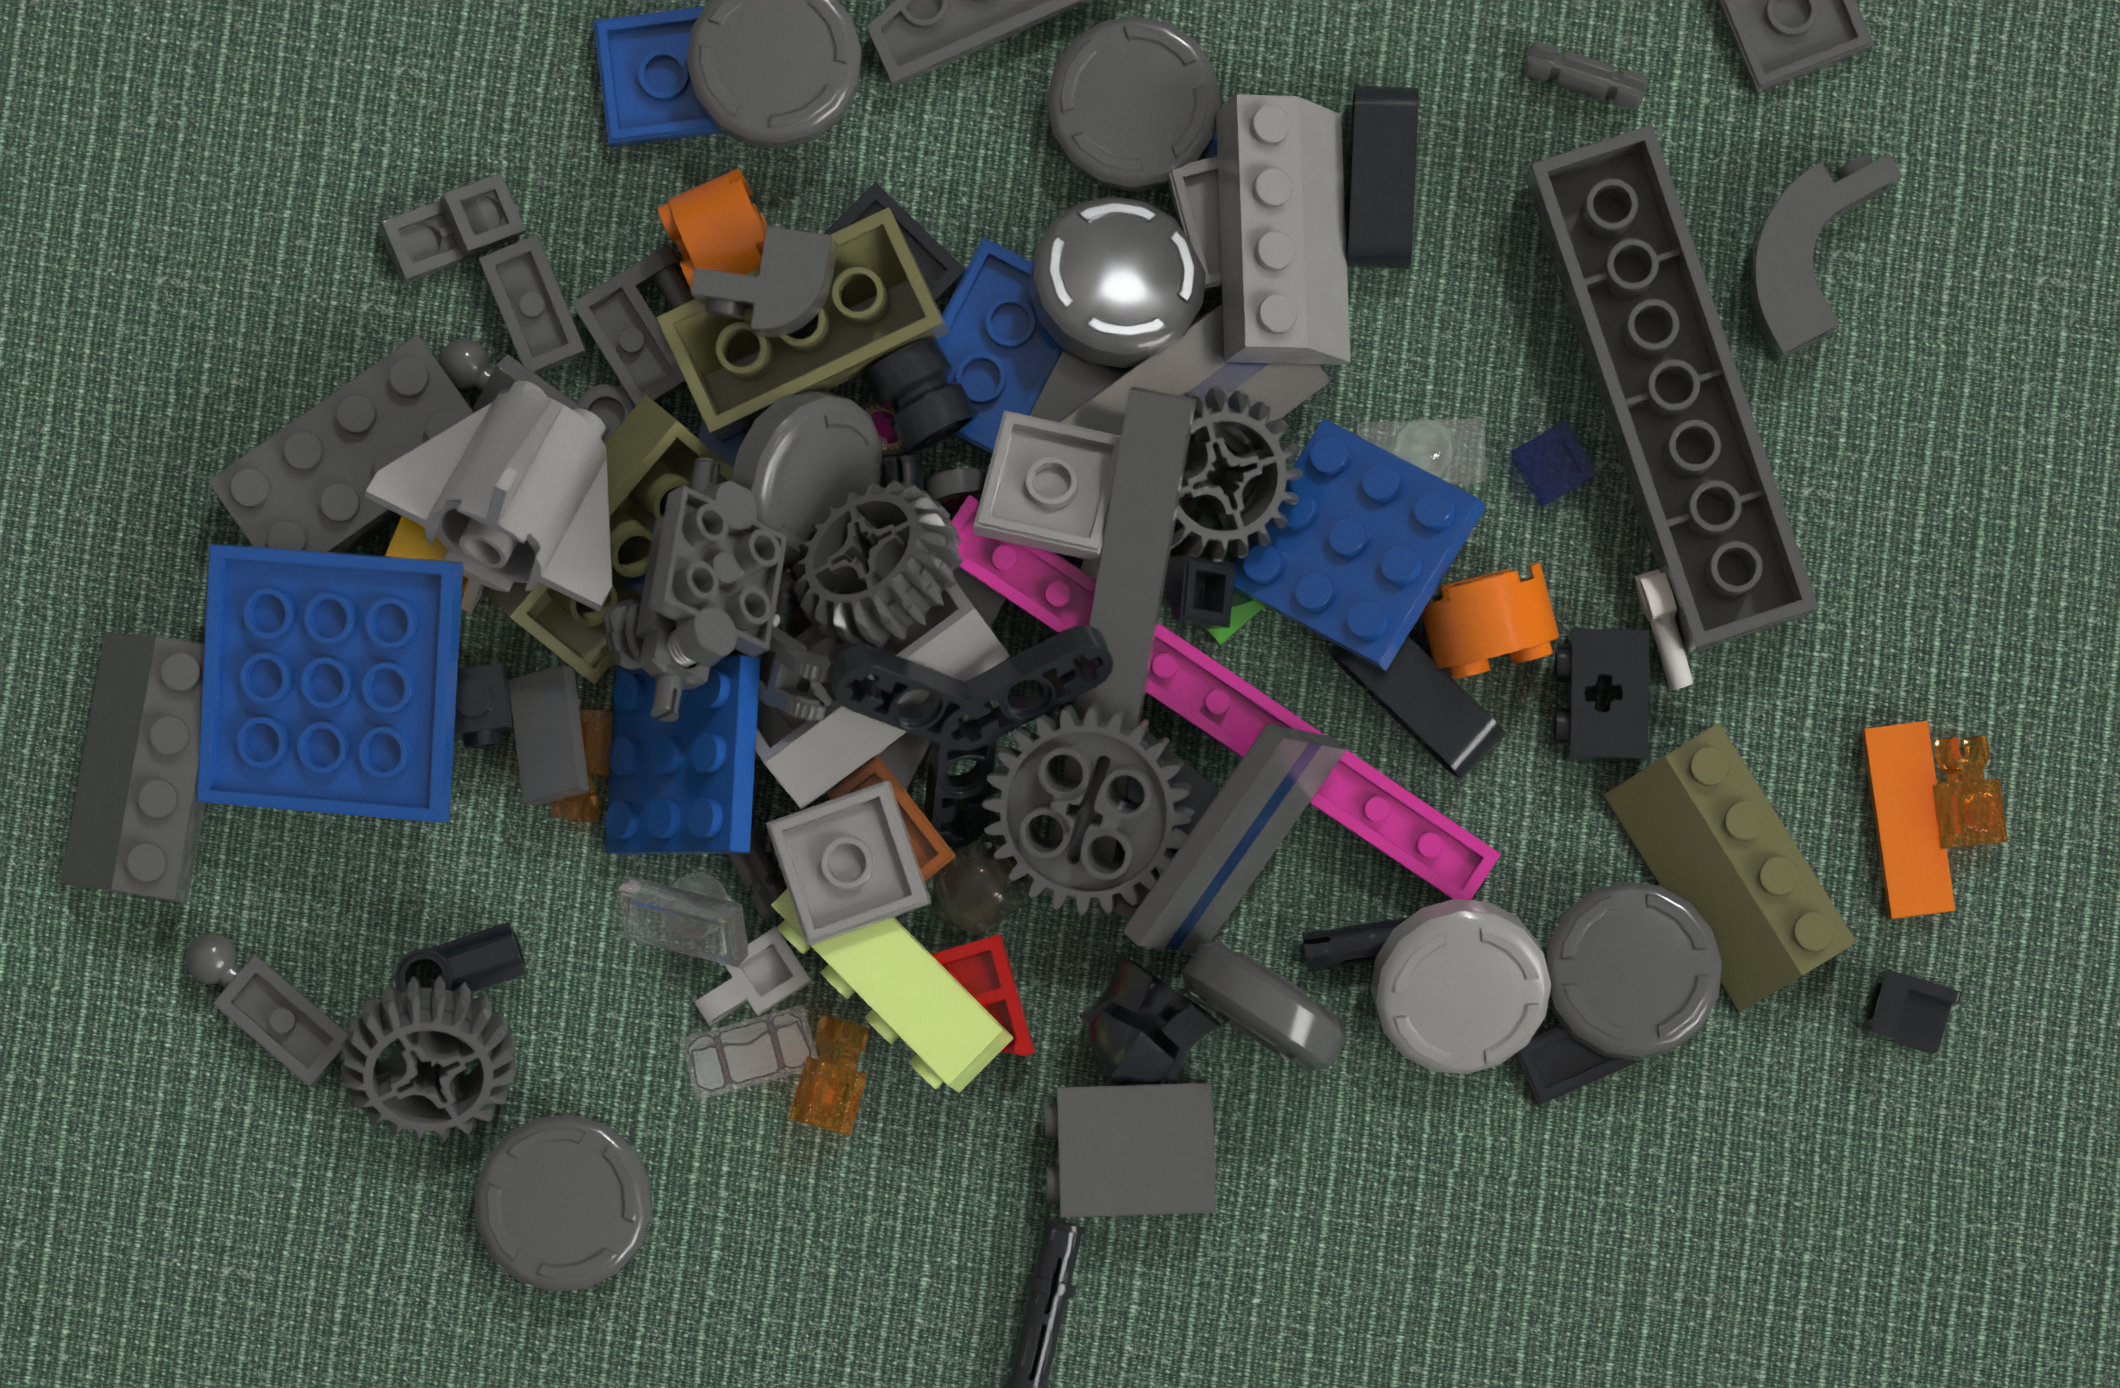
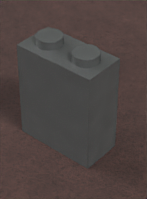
[1044,1083,1216,1217]

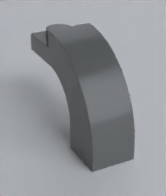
[1748,154,1902,364]

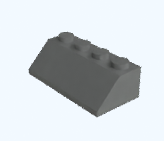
[60,633,206,904]

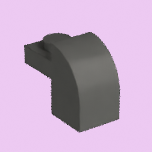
[691,226,838,337]

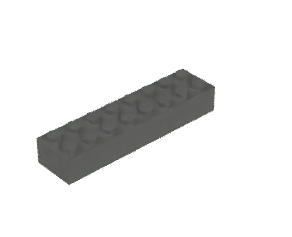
[1525,124,1819,655]

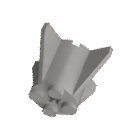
[365,381,612,614]

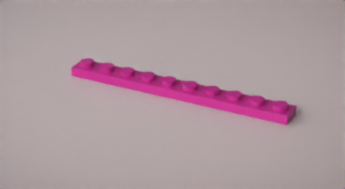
[951,495,1501,900]

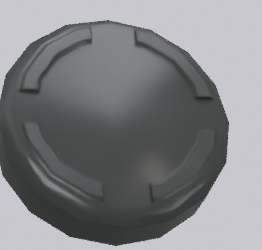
[687,0,862,149]
[1047,16,1221,193]
[1029,196,1206,368]
[731,389,884,565]
[1545,882,1722,1061]
[1182,940,1347,1072]
[474,1114,653,1292]

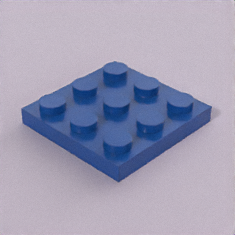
[1233,418,1486,671]
[605,655,761,855]

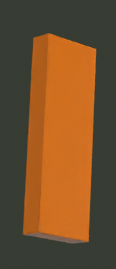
[1861,721,1955,920]

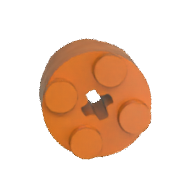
[657,168,768,289]
[1421,562,1560,679]

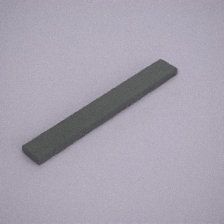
[1043,387,1196,904]

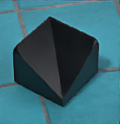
[1164,555,1235,629]

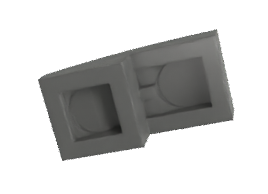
[378,173,526,285]

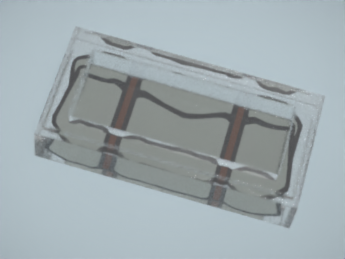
[680,1005,821,1101]

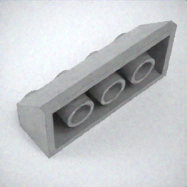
[1216,94,1351,365]
[755,584,1010,810]

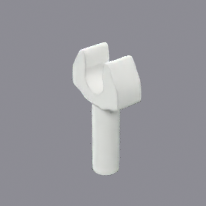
[1634,569,1694,690]

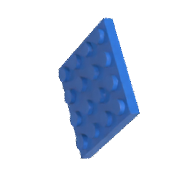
[197,544,463,823]

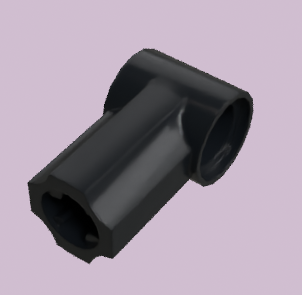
[394,921,528,994]

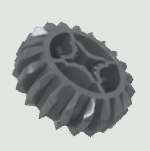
[1171,387,1303,562]
[792,480,963,648]
[341,975,516,1143]

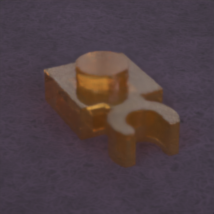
[1933,735,2008,849]

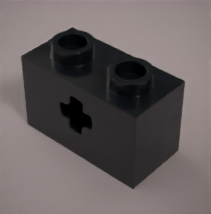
[1554,628,1650,763]

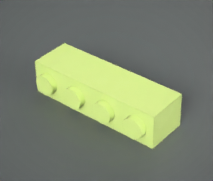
[771,888,1014,1093]

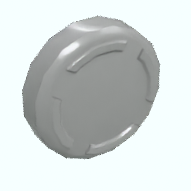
[1371,899,1551,1074]

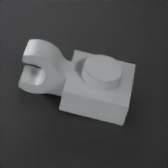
[695,926,811,1027]

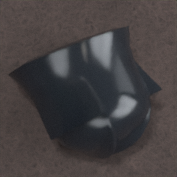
[1079,953,1222,1085]

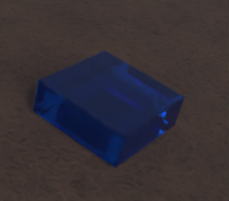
[1509,420,1598,509]

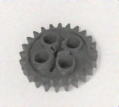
[983,703,1195,915]

